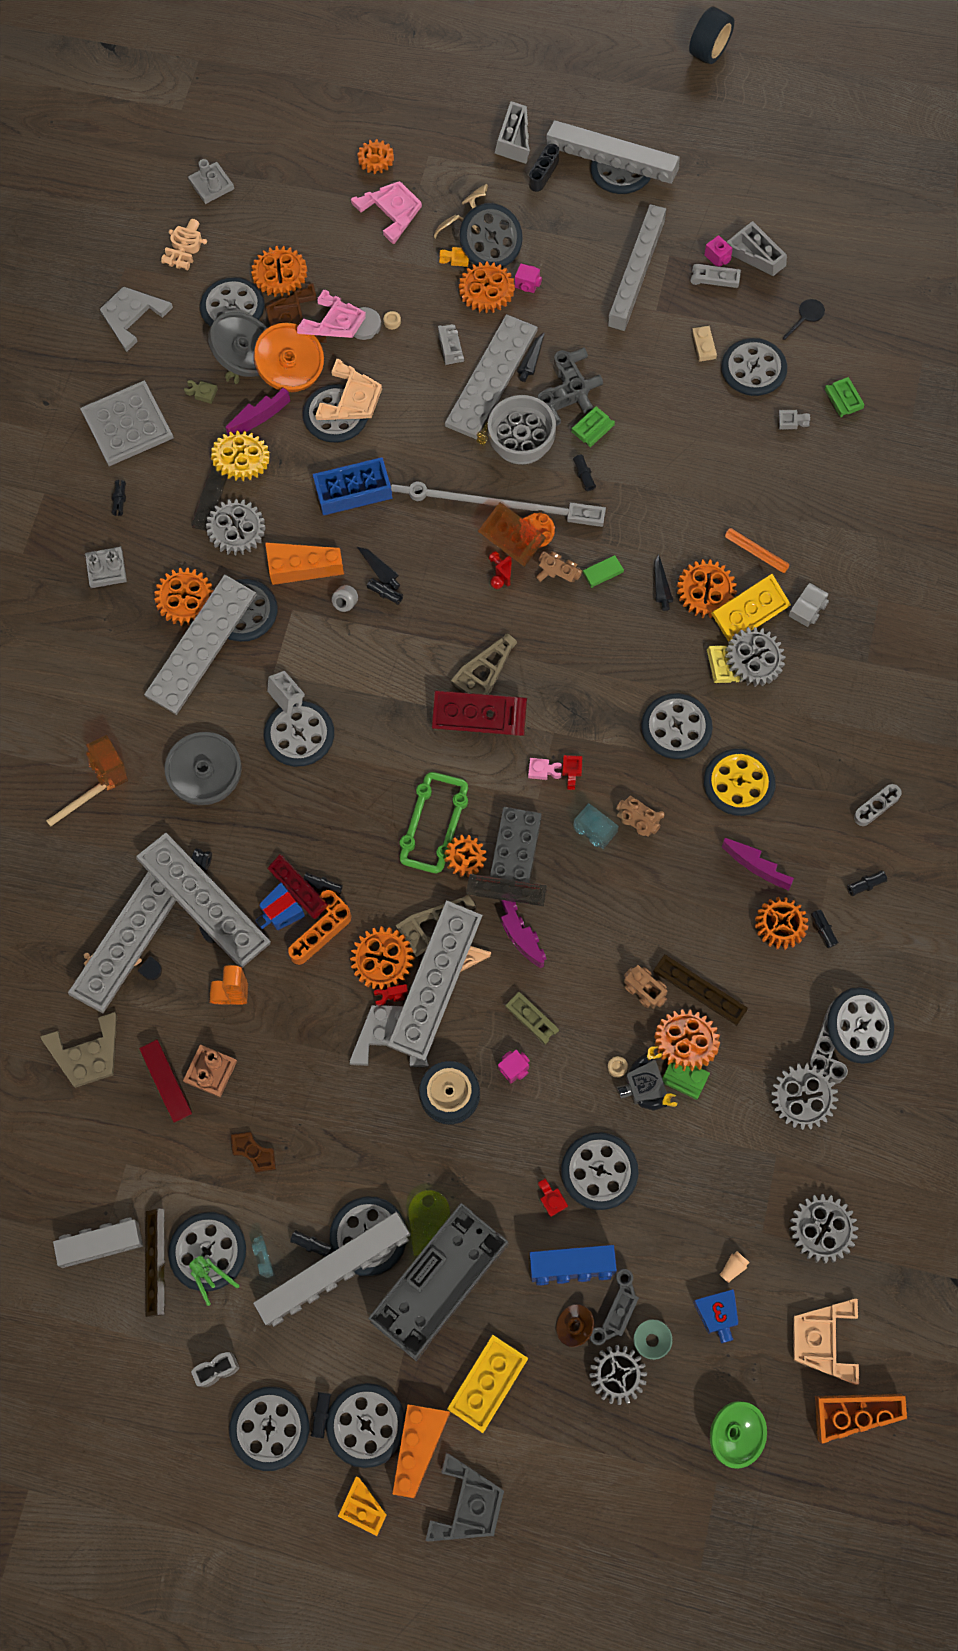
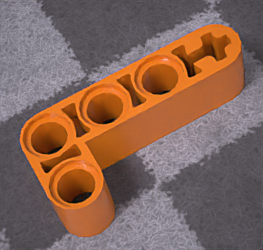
[288,890,351,965]
[210,965,248,1005]

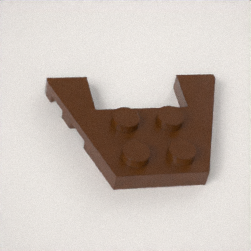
[266,283,327,343]

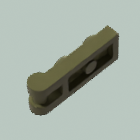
[505,992,559,1045]

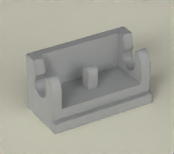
[438,324,464,365]
[267,671,305,714]

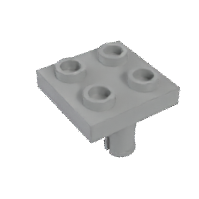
[188,159,234,204]
[85,547,127,588]

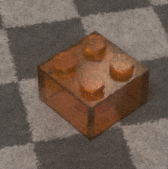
[85,735,128,791]

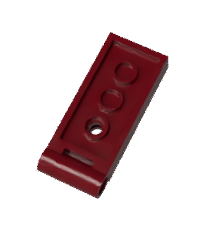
[432,690,527,736]

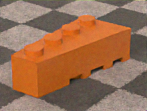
[266,543,344,585]
[815,1394,907,1444]
[392,1405,451,1498]

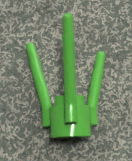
[189,1255,239,1306]

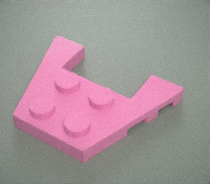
[351,181,422,244]
[297,290,366,338]

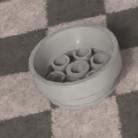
[488,395,556,464]

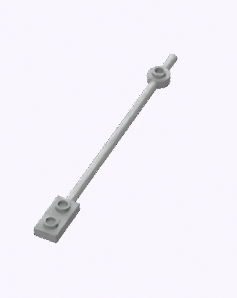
[391,482,606,527]

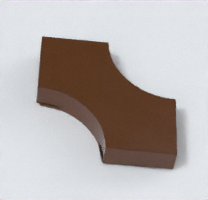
[231,1132,276,1173]

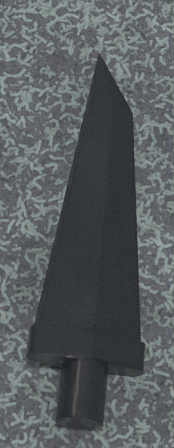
[517,333,545,382]
[357,547,400,590]
[654,554,673,611]

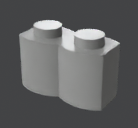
[789,583,829,627]
[191,1352,239,1387]

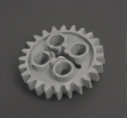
[206,499,265,555]
[725,627,786,687]
[772,1063,838,1130]
[789,1194,858,1264]

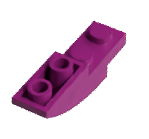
[501,894,547,968]

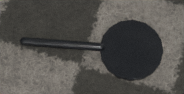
[783,299,825,340]

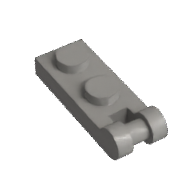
[690,264,741,288]

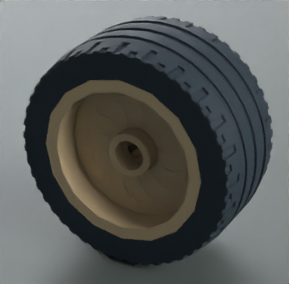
[689,7,735,64]
[419,1061,480,1125]

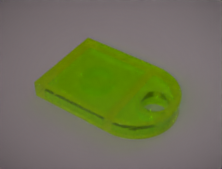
[409,1190,451,1256]

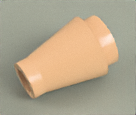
[719,1251,750,1283]

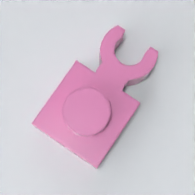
[528,758,562,780]

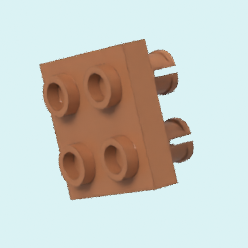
[183,1045,237,1097]

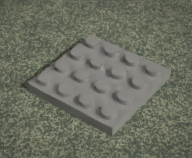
[80,380,174,466]

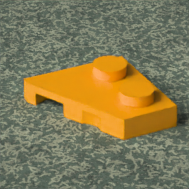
[338,1476,387,1536]

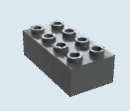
[490,807,542,893]

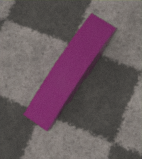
[225,388,290,436]
[722,838,794,891]

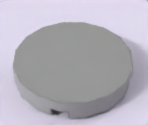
[354,307,381,340]

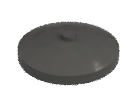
[208,312,267,377]
[165,732,242,805]

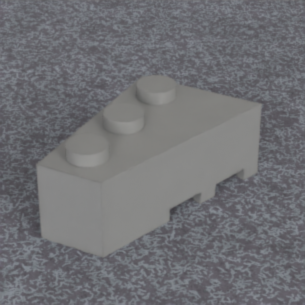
[495,101,530,164]
[727,221,787,276]

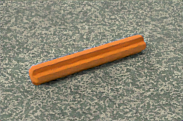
[725,528,789,573]

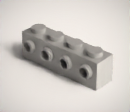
[53,1218,143,1268]

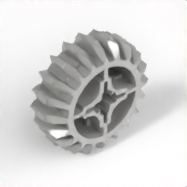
[589,1345,647,1405]

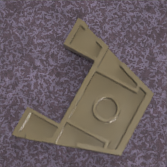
[40,1012,117,1088]

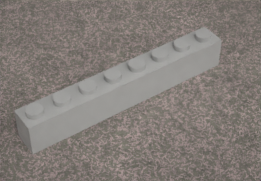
[547,120,680,184]
[608,204,666,331]
[253,1212,411,1327]

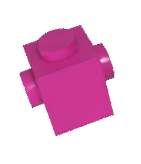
[704,235,733,267]
[515,263,542,293]
[498,1050,530,1084]

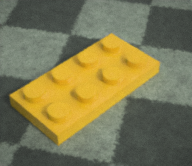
[711,574,791,642]
[447,1335,528,1433]

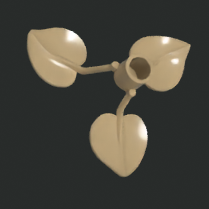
[434,184,488,239]

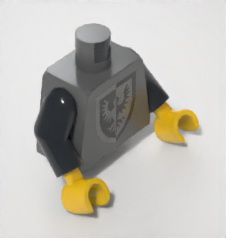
[617,1046,677,1111]

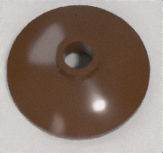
[556,1304,594,1347]

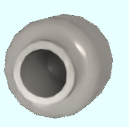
[332,585,358,612]

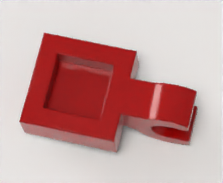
[562,755,583,790]
[374,984,408,1006]
[538,1179,568,1217]

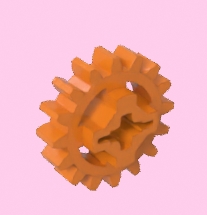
[357,139,394,174]
[444,835,486,877]

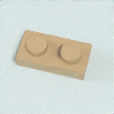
[692,326,717,362]

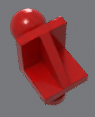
[489,551,512,589]

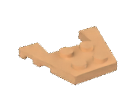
[315,359,382,420]
[793,1299,859,1385]

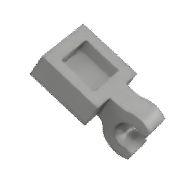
[779,410,810,429]

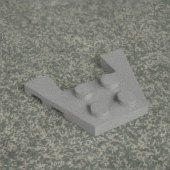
[100,287,173,351]
[350,1005,428,1067]

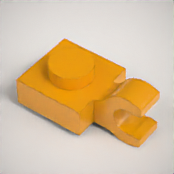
[439,247,469,267]

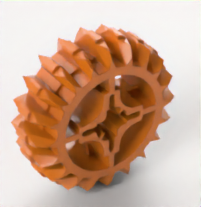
[755,897,808,950]

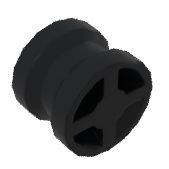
[192,848,212,870]

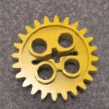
[211,431,269,481]

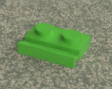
[825,377,864,418]
[572,407,615,447]
[662,1062,710,1100]

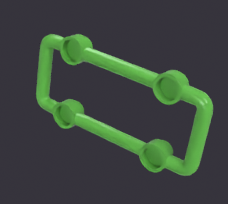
[399,772,468,873]

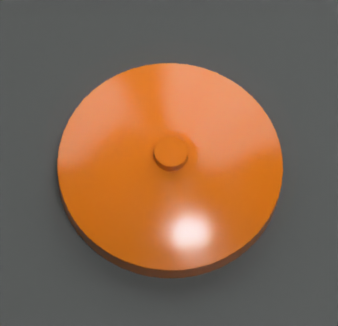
[254,323,324,392]

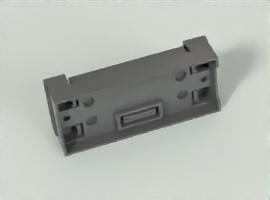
[368,1203,509,1362]

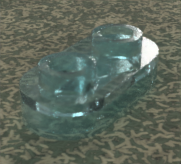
[251,1236,274,1279]

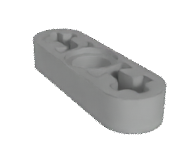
[854,784,901,826]

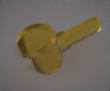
[477,422,489,445]

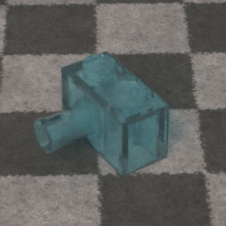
[574,803,619,849]

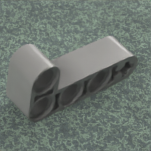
[808,1001,848,1084]

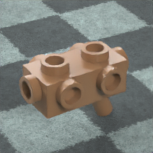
[536,551,583,582]
[616,795,664,837]
[624,965,668,1009]

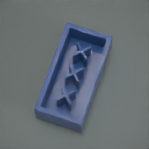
[313,457,393,515]
[530,1245,617,1285]

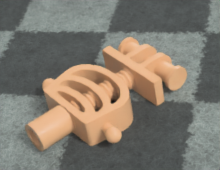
[161,219,207,270]

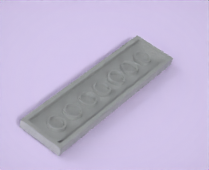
[445,314,538,440]
[144,575,256,715]
[136,833,271,968]
[68,872,176,1013]
[387,900,483,1061]

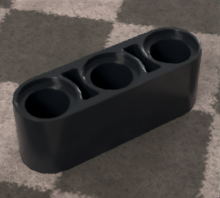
[529,144,560,192]

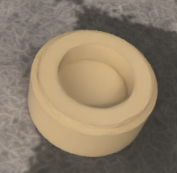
[383,311,401,329]
[608,1056,628,1078]

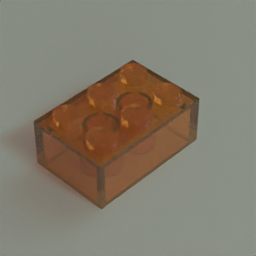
[478,502,546,567]

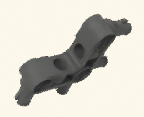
[538,347,603,426]

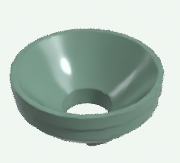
[634,1320,673,1360]

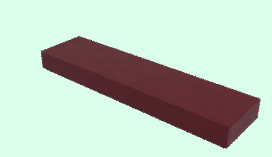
[267,854,328,919]

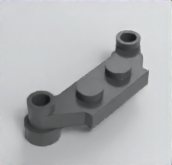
[590,1269,639,1345]

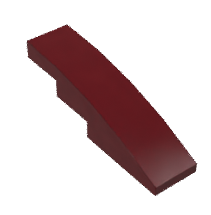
[139,1039,192,1123]

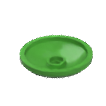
[710,1401,767,1468]

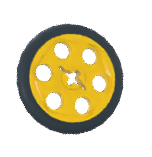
[704,749,776,816]

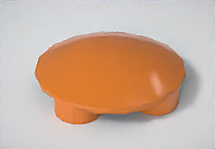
[520,513,555,548]

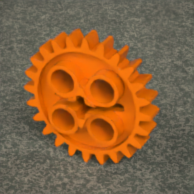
[251,246,307,297]
[459,261,515,313]
[677,559,737,618]
[154,568,214,626]
[350,926,414,990]
[654,1009,720,1071]

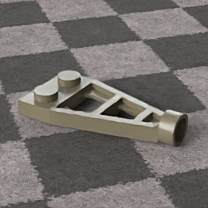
[451,634,517,695]
[396,894,476,959]

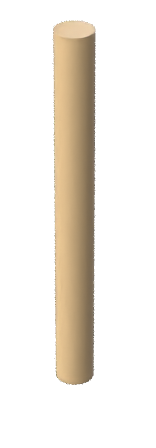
[46,777,113,827]

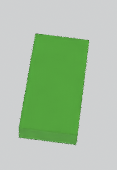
[583,555,624,588]

